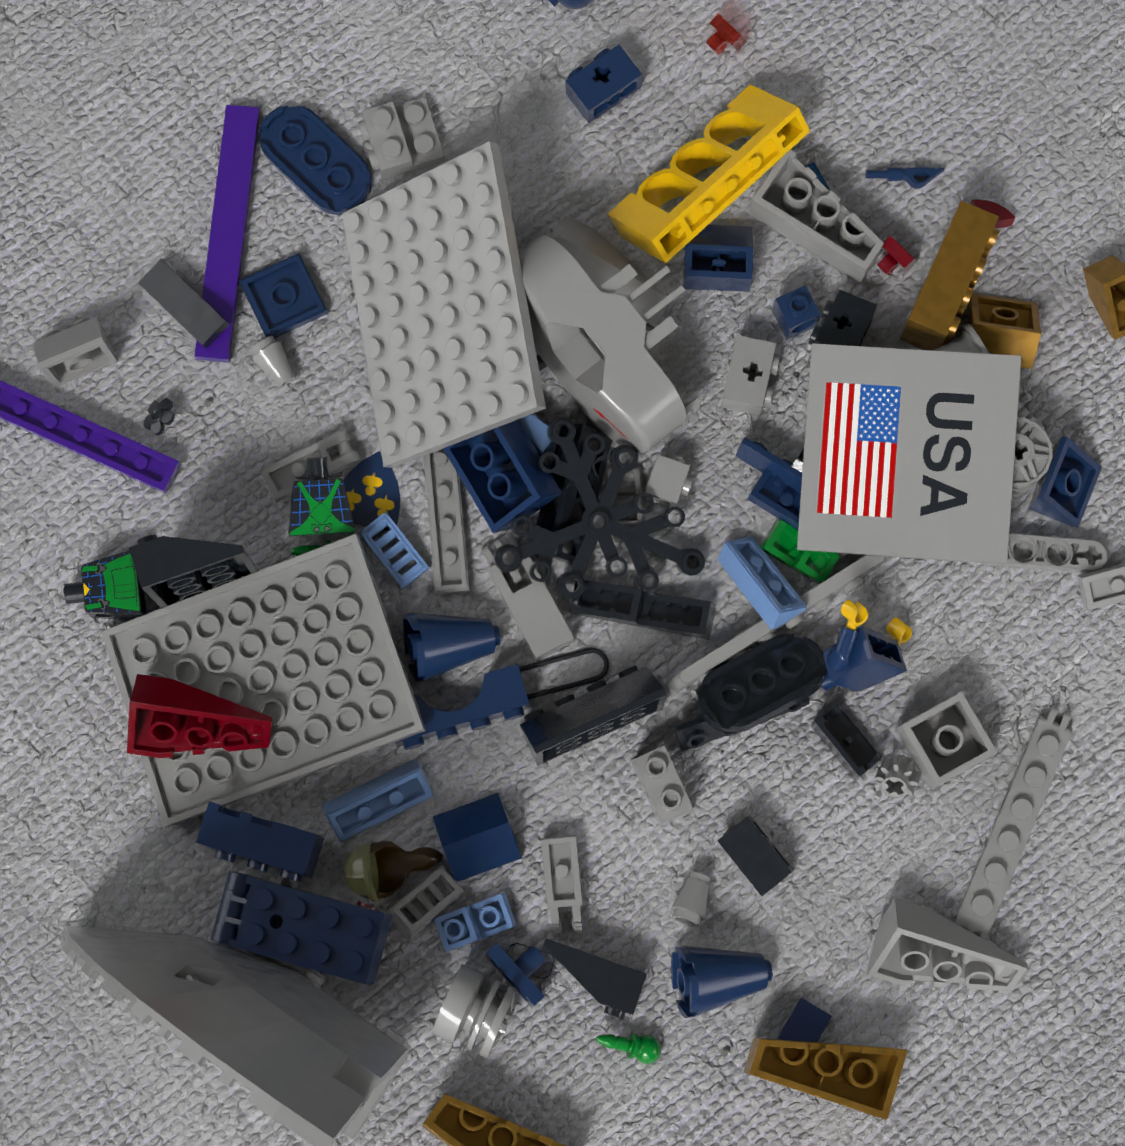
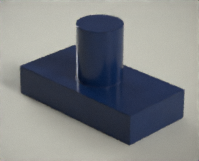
[485,943,547,1009]

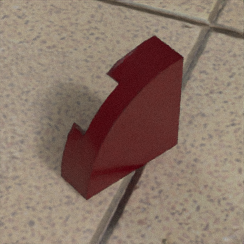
[970,199,1016,229]

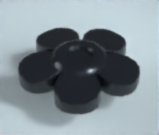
[143,398,175,436]

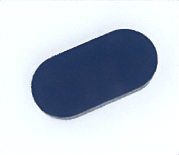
[259,105,372,215]

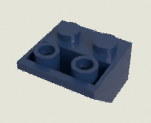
[683,224,754,292]

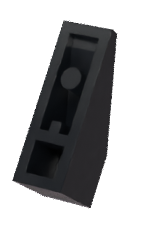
[543,939,647,1020]

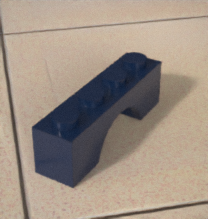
[395,664,530,750]

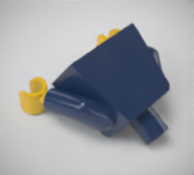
[821,600,912,692]

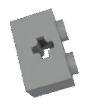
[721,335,780,416]
[632,745,694,827]

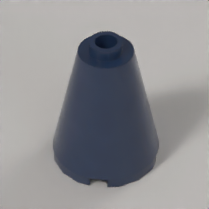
[403,613,501,682]
[670,945,773,1018]

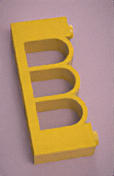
[607,84,810,263]

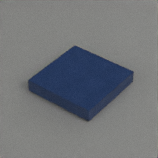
[239,253,328,339]

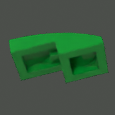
[761,519,840,584]

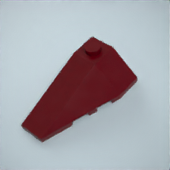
[127,674,272,758]

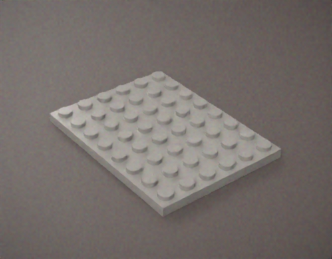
[342,141,546,468]
[101,534,426,827]

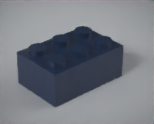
[443,419,562,533]

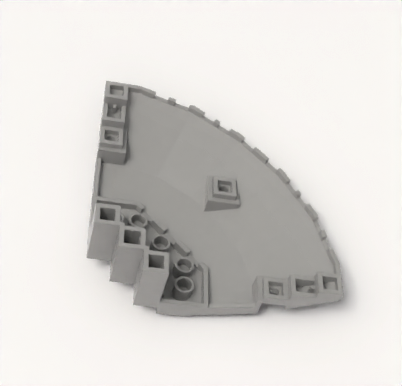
[59,925,409,1146]

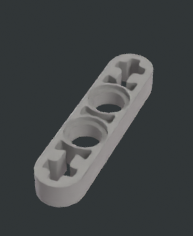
[980,533,1107,574]

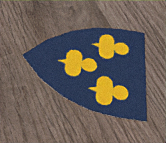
[343,451,401,531]

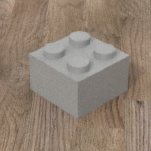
[895,692,998,791]

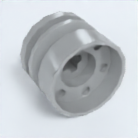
[1012,417,1053,499]
[432,964,518,1058]

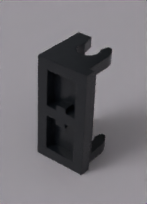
[811,704,882,781]
[718,816,794,896]

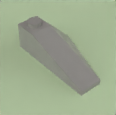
[550,216,668,329]
[867,898,1028,991]

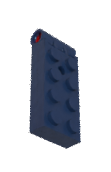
[210,870,392,985]

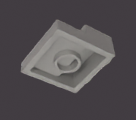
[358,97,445,180]

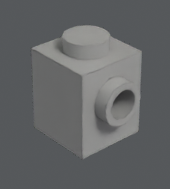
[643,454,694,511]

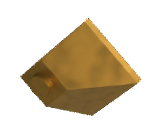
[970,293,1041,369]

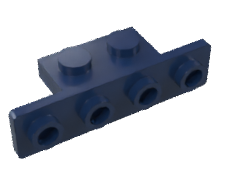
[736,438,802,530]

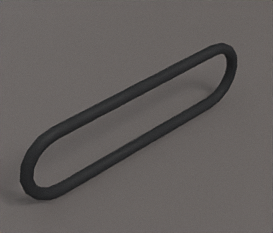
[519,648,609,700]

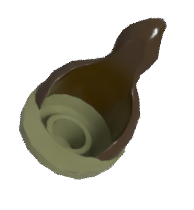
[344,840,443,902]

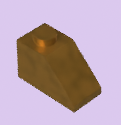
[1083,255,1125,340]

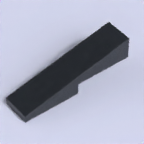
[570,580,716,640]

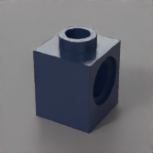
[772,285,821,340]

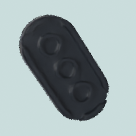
[698,634,826,733]

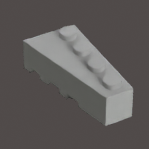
[749,149,884,283]

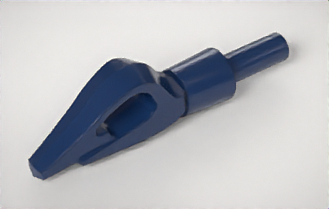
[865,167,944,189]

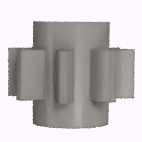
[875,754,922,798]

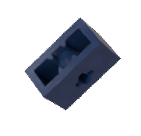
[565,44,642,124]

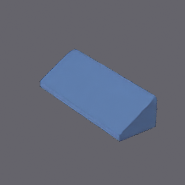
[718,536,807,630]
[323,759,434,842]

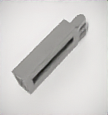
[481,533,574,662]

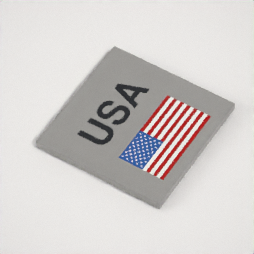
[797,343,1021,565]

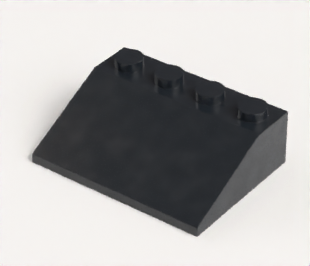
[129,535,259,608]
[520,666,667,766]

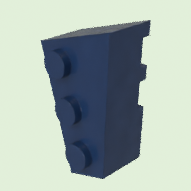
[196,801,325,882]

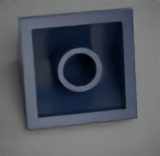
[1028,436,1102,528]
[433,793,522,882]

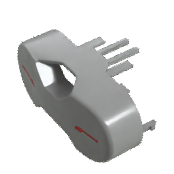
[518,224,701,454]

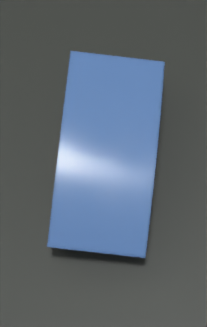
[434,893,517,952]

